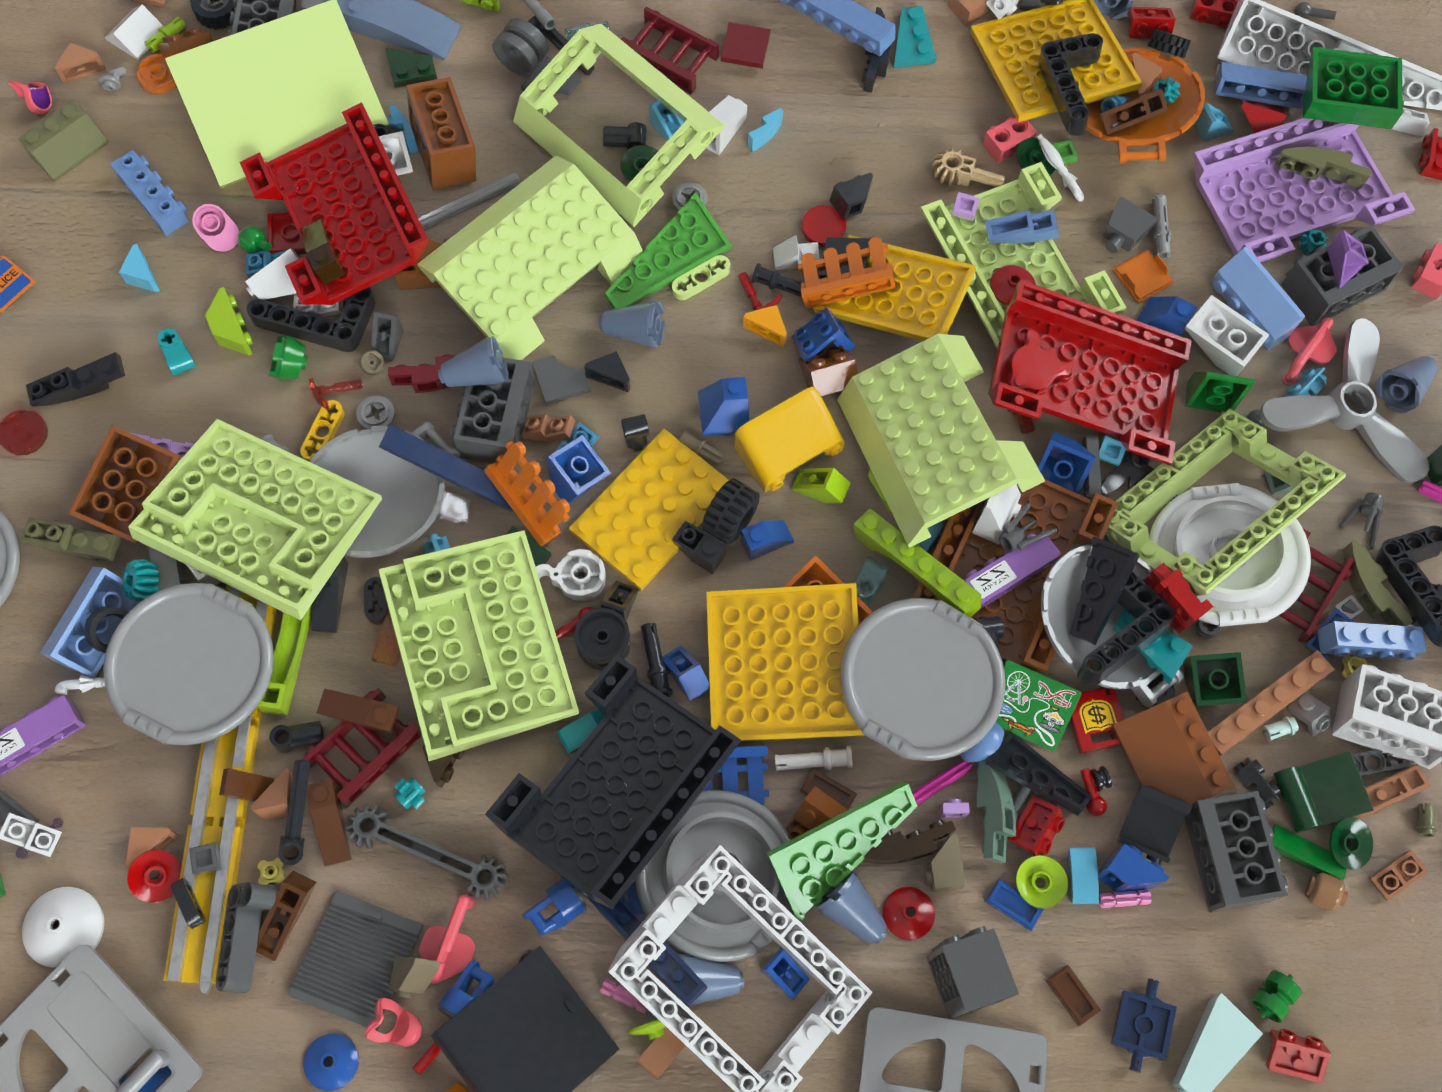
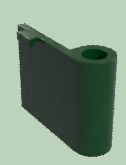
[1274,751,1374,833]

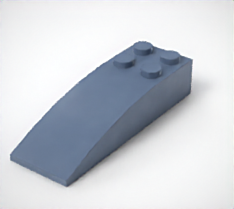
[324,0,461,61]

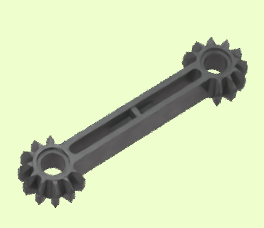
[345,804,508,901]

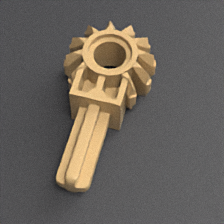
[932,147,1005,187]

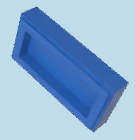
[985,879,1044,931]

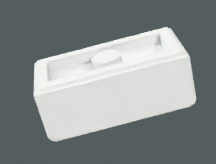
[1392,107,1430,137]

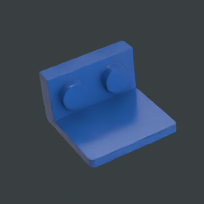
[792,307,855,362]

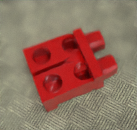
[1143,563,1214,634]

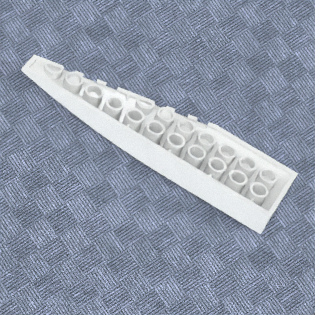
[1217,0,1442,110]

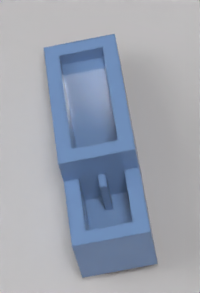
[985,209,1059,244]

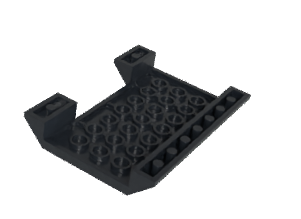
[485,655,741,909]

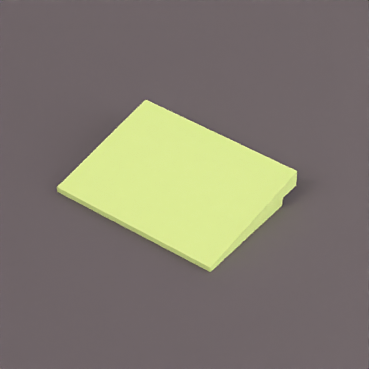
[165,0,389,188]
[128,419,382,620]
[379,530,579,761]

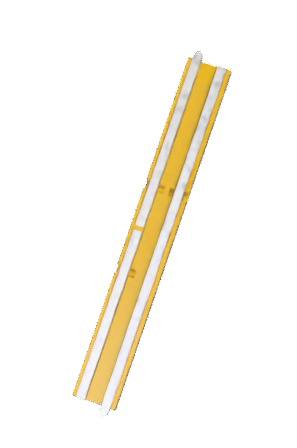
[163,585,277,994]

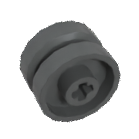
[492,18,549,76]

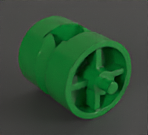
[1250,970,1302,1023]

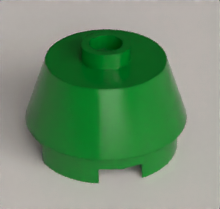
[269,335,308,381]

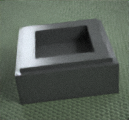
[189,842,222,876]

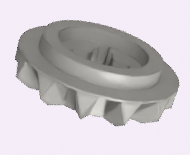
[672,182,708,210]
[356,396,395,429]

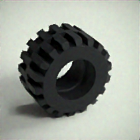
[702,478,760,545]

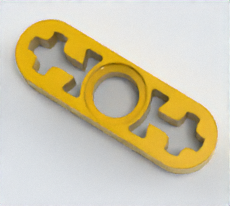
[300,400,345,462]

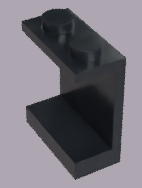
[1117,782,1193,865]

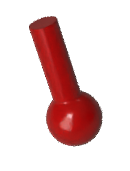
[555,607,594,640]
[1080,768,1107,816]
[412,1040,441,1075]

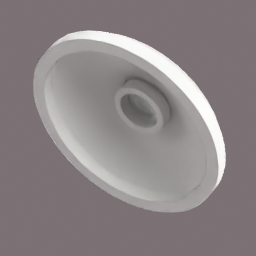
[22,887,104,968]

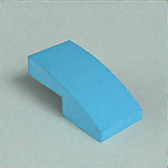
[747,108,783,152]
[1099,434,1126,467]
[1068,847,1099,904]

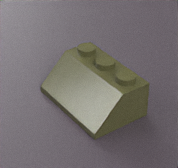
[18,100,109,182]

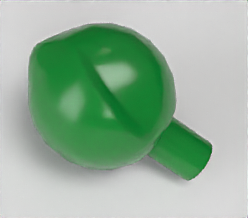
[237,226,272,253]

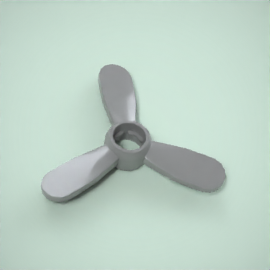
[1259,318,1429,484]

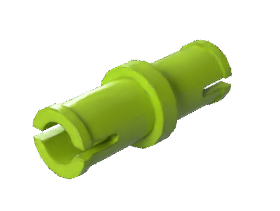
[144,16,187,53]

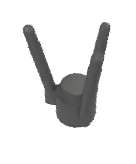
[1339,492,1385,549]
[999,503,1057,552]

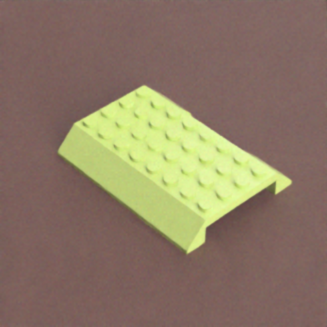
[417,156,643,360]
[920,162,1127,349]
[837,334,1045,548]

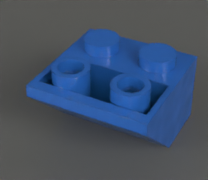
[1098,844,1169,892]

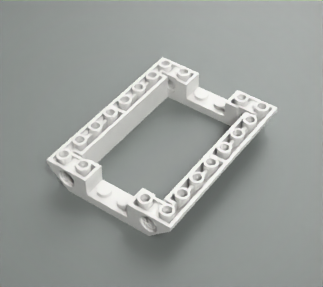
[608,845,873,1092]

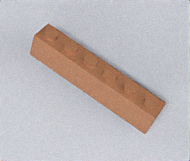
[1208,650,1335,756]

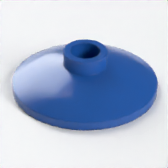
[304,1034,359,1091]

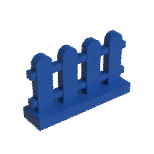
[703,746,769,805]

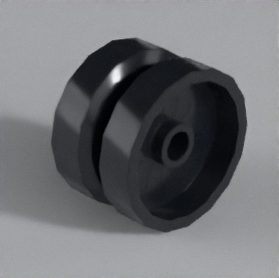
[574,608,631,670]

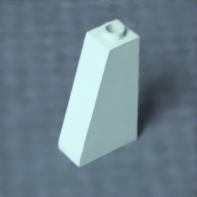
[1171,993,1263,1092]

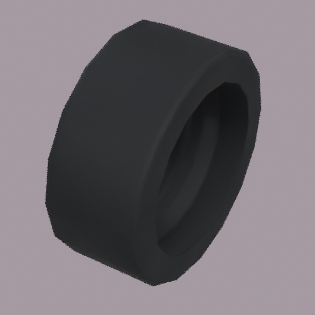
[84,606,128,653]

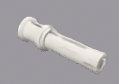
[775,745,853,771]

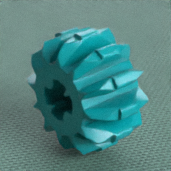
[122,559,161,602]

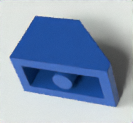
[740,520,794,561]
[662,645,710,700]

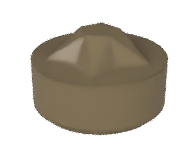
[360,350,384,375]

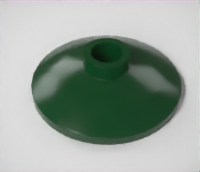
[1016,138,1056,176]
[620,145,658,181]
[1329,817,1373,870]

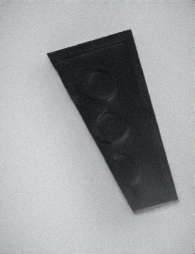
[1070,536,1140,645]
[985,732,1092,816]

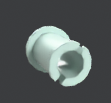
[1263,716,1299,741]

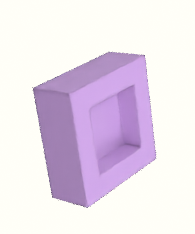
[951,192,980,221]
[939,799,969,818]

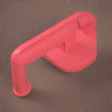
[1282,317,1337,385]
[419,894,475,984]

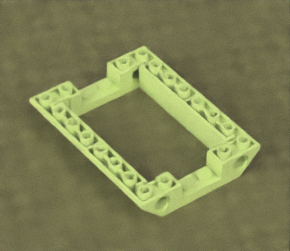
[513,24,725,227]
[1105,409,1346,596]

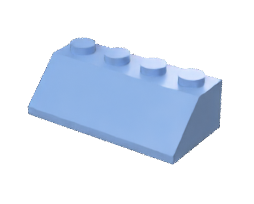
[1211,247,1305,350]
[40,567,139,679]

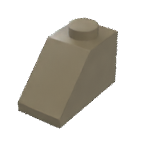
[924,833,966,892]
[389,957,440,999]

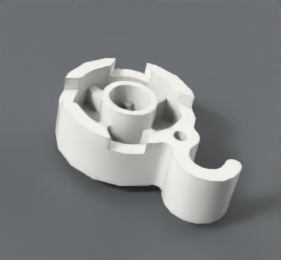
[536,549,606,602]

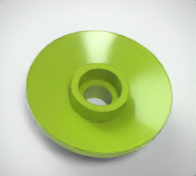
[1016,855,1068,909]
[626,1019,666,1040]

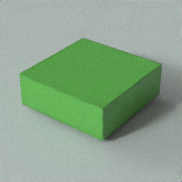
[1051,139,1078,164]

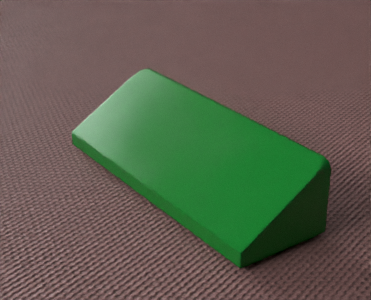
[1272,824,1346,881]

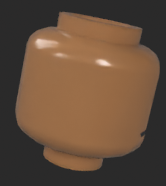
[1305,873,1349,911]

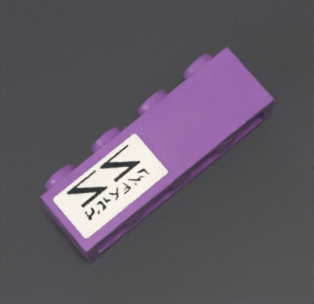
[963,531,1062,611]
[0,695,87,777]

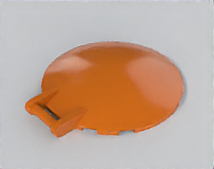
[1086,48,1205,164]

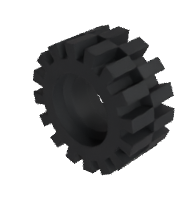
[1148,29,1191,58]

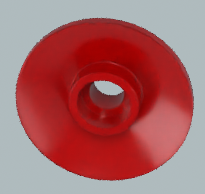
[990,265,1036,305]
[127,850,182,903]
[883,887,935,940]

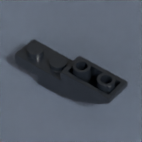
[861,7,890,93]
[26,352,125,407]

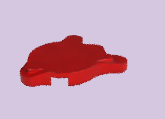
[1008,330,1072,392]

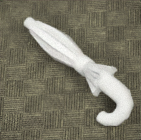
[1037,134,1084,202]
[55,675,105,695]

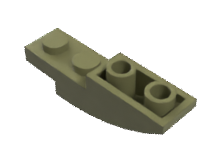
[1274,147,1372,189]
[20,518,122,562]
[1343,539,1414,626]

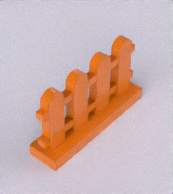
[798,237,896,309]
[484,441,570,546]

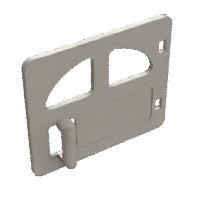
[0,945,202,1092]
[858,1007,1048,1092]

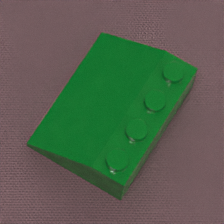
[1303,47,1403,129]

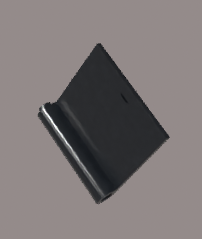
[430,946,619,1092]

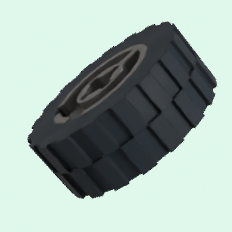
[190,0,236,30]

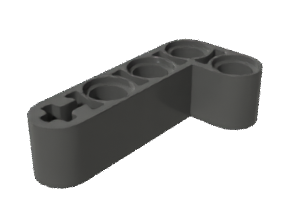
[216,882,276,994]

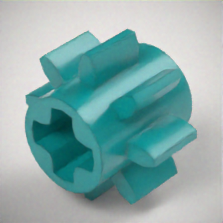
[1152,76,1181,104]
[1298,229,1329,256]
[394,777,426,809]

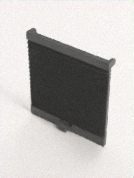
[287,890,424,1031]

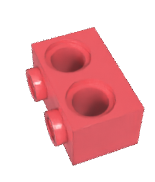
[982,116,1037,163]

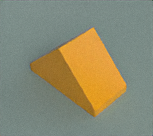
[743,305,787,347]

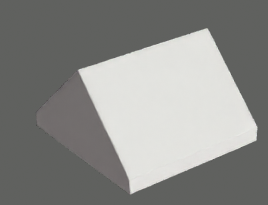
[105,4,164,60]
[379,131,413,175]

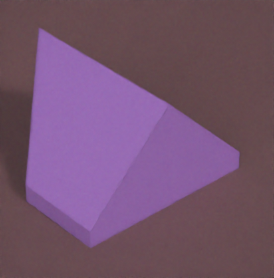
[1327,230,1369,289]

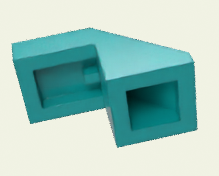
[557,710,605,755]

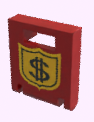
[1070,687,1124,754]

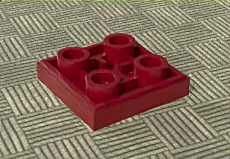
[721,22,771,69]

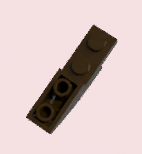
[862,819,956,864]

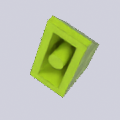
[791,468,851,504]

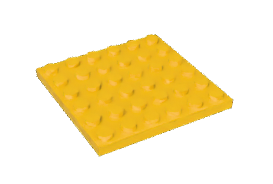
[970,0,1143,122]
[706,583,865,741]

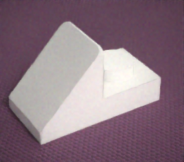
[773,235,820,270]

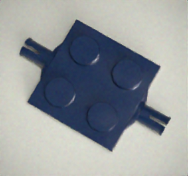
[1111,978,1177,1073]

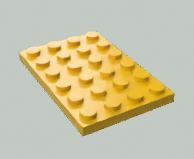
[813,235,976,341]
[569,429,729,591]

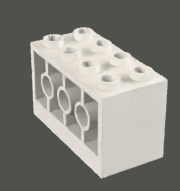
[1332,664,1442,769]

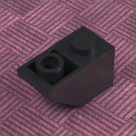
[829,172,873,220]
[672,520,726,574]

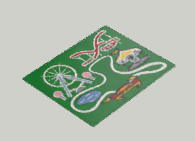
[996,660,1082,752]

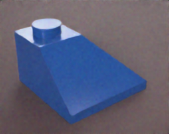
[1136,296,1197,336]
[698,377,749,436]
[1038,431,1096,494]
[546,435,611,504]

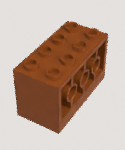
[406,77,476,190]

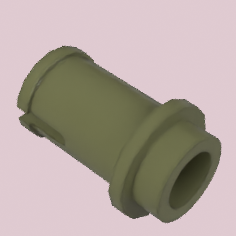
[1416,803,1438,837]

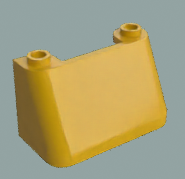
[734,386,845,493]

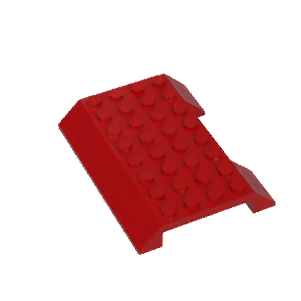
[240,102,429,305]
[988,280,1192,465]

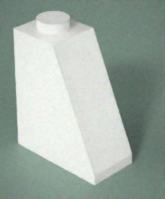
[706,95,747,155]
[245,248,300,300]

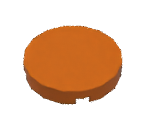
[136,53,177,94]

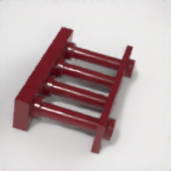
[621,7,719,94]
[1278,529,1354,643]
[302,688,422,807]

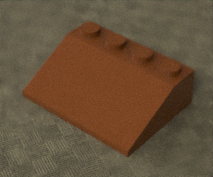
[68,425,181,544]
[1111,692,1234,804]

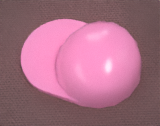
[192,204,239,252]

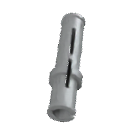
[1152,194,1172,260]

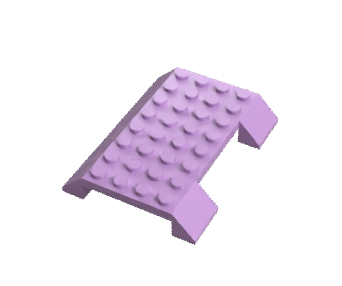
[1193,118,1415,262]

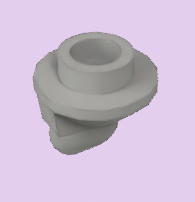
[98,66,126,91]

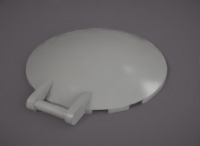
[310,422,460,558]
[1041,545,1184,708]

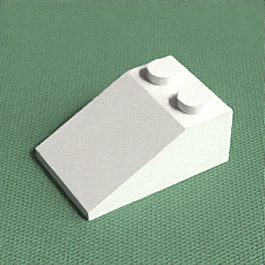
[1185,295,1269,376]
[972,484,1022,545]

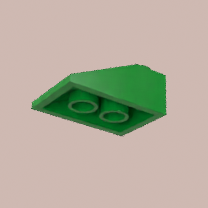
[1185,371,1255,413]

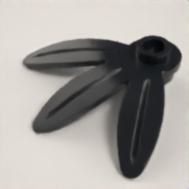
[1101,451,1178,501]

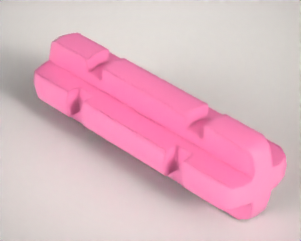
[1099,890,1151,908]
[600,979,648,1014]

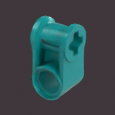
[157,328,196,376]

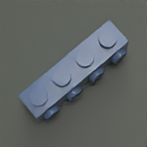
[1215,62,1307,109]
[110,150,189,236]
[1317,621,1426,661]

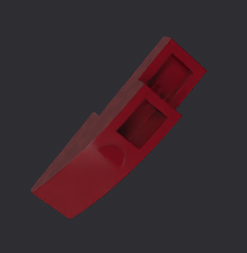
[388,354,455,393]

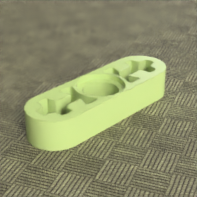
[672,255,730,300]

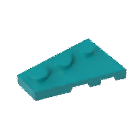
[893,6,936,69]
[1112,609,1193,685]

